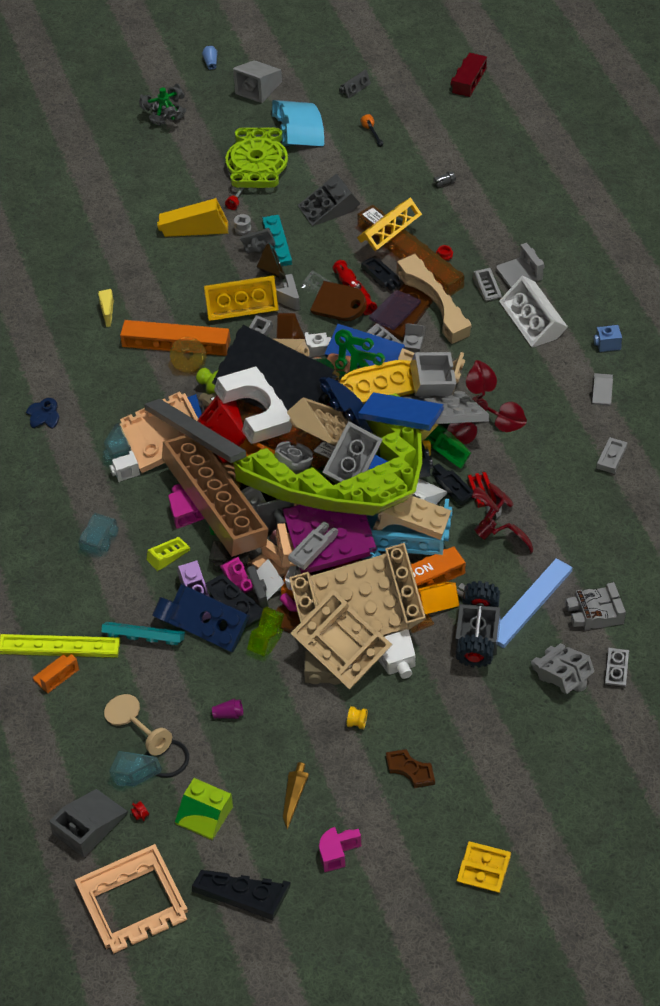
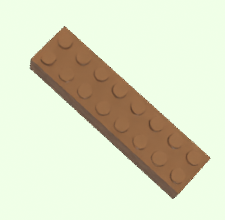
[162,435,268,556]

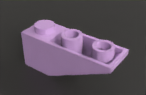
[177,561,211,620]

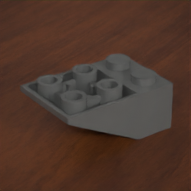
[298,173,360,226]
[49,789,128,857]

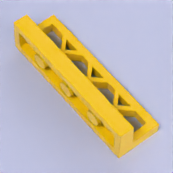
[357,197,422,251]

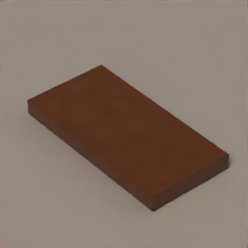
[373,284,433,341]

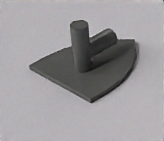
[257,499,295,532]

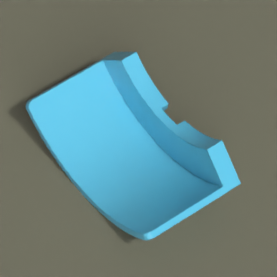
[272,100,324,146]

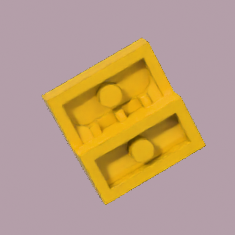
[457,841,511,893]

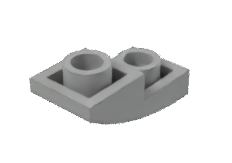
[605,648,629,687]

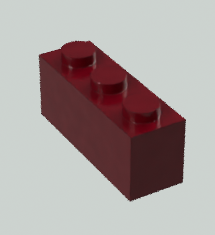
[450,52,487,97]

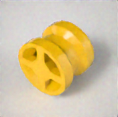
[347,706,368,730]

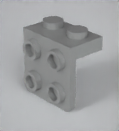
[496,242,544,288]

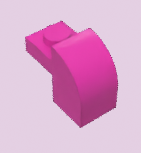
[319,827,361,872]

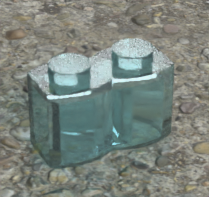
[79,513,119,556]

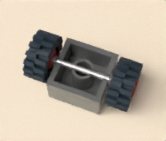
[456,581,501,668]

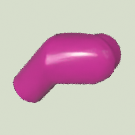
[280,593,298,612]

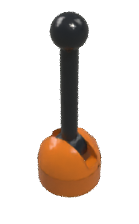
[360,114,384,147]

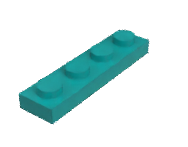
[262,215,292,266]
[101,622,185,645]

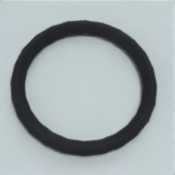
[145,739,189,778]

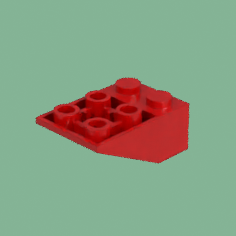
[197,395,246,463]

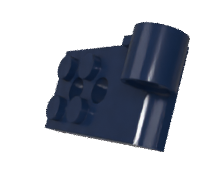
[152,584,250,652]

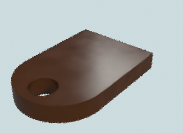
[310,281,367,321]

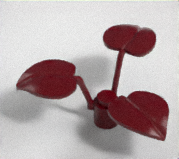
[447,360,527,444]
[472,483,533,553]

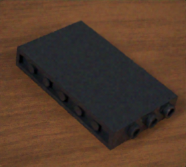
[212,325,340,434]

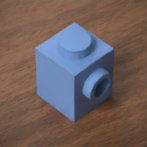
[594,325,622,352]

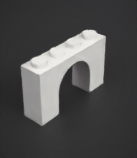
[214,366,292,444]

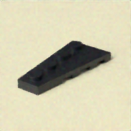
[192,870,291,920]

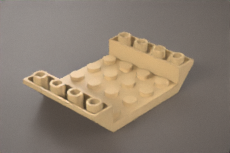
[289,543,426,637]

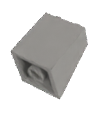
[233,60,282,103]

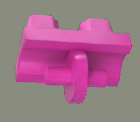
[220,557,253,593]

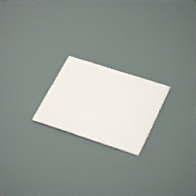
[256,559,284,600]

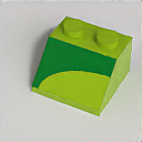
[175,778,233,840]

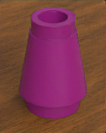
[212,698,243,719]

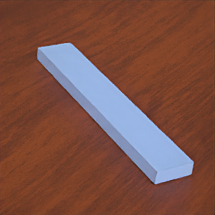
[498,558,573,648]

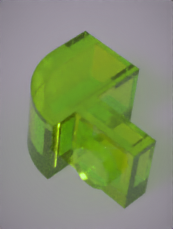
[247,607,284,657]

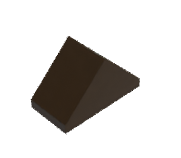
[257,243,285,279]

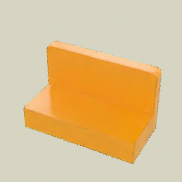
[418,582,459,614]

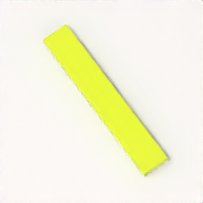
[0,634,120,658]

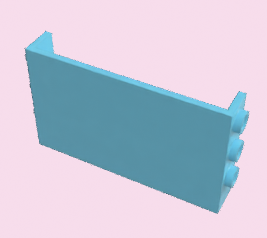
[366,499,452,555]

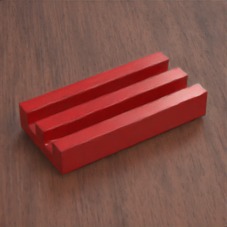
[467,472,496,508]

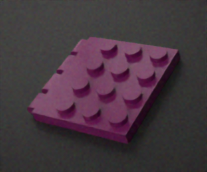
[283,505,377,574]

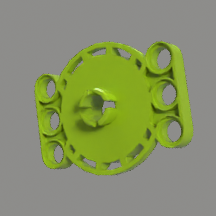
[225,128,288,188]

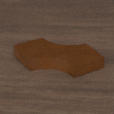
[386,749,435,788]

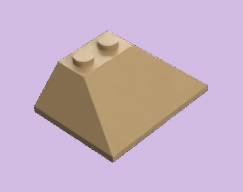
[291,590,392,690]

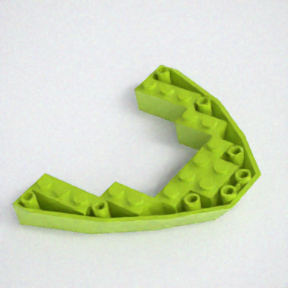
[234,393,422,516]

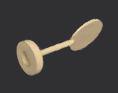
[104,694,172,756]

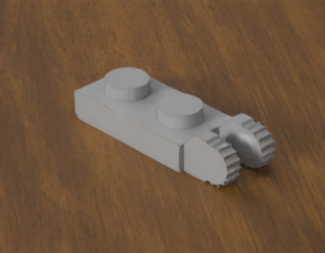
[288,522,338,570]

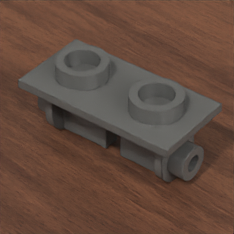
[339,69,371,98]

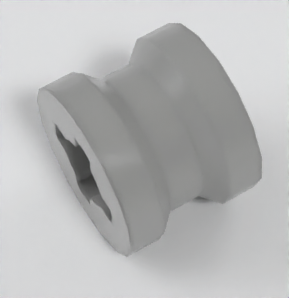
[234,214,251,235]

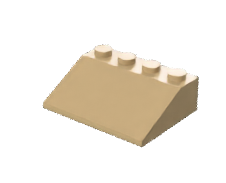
[287,397,348,445]

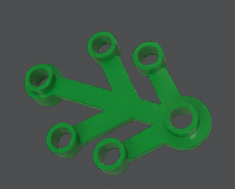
[335,329,385,372]

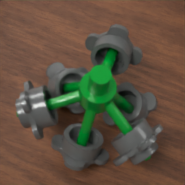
[139,84,186,125]

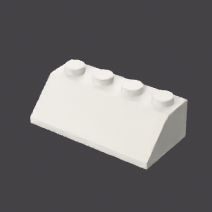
[499,276,568,347]

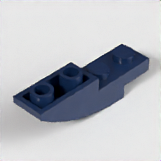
[319,377,373,434]

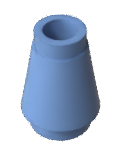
[202,46,217,70]

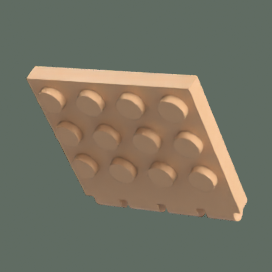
[118,391,198,473]

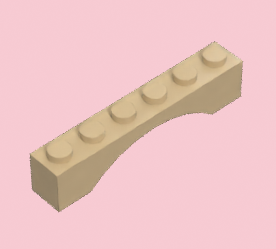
[396,254,472,344]

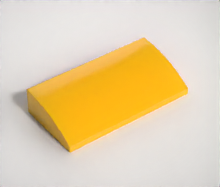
[204,275,279,321]

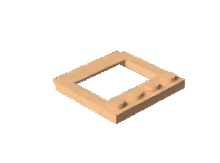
[75,844,188,954]

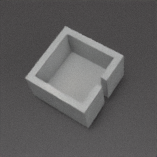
[410,352,456,396]

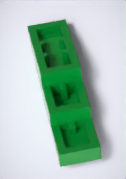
[425,424,471,469]

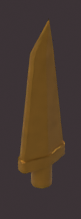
[283,762,309,829]

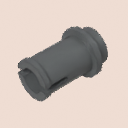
[433,171,456,188]

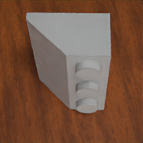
[322,421,383,484]

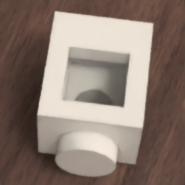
[305,332,331,357]
[109,450,140,482]

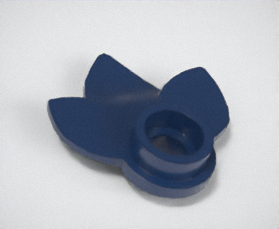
[26,398,59,429]

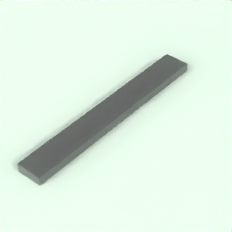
[144,399,246,463]

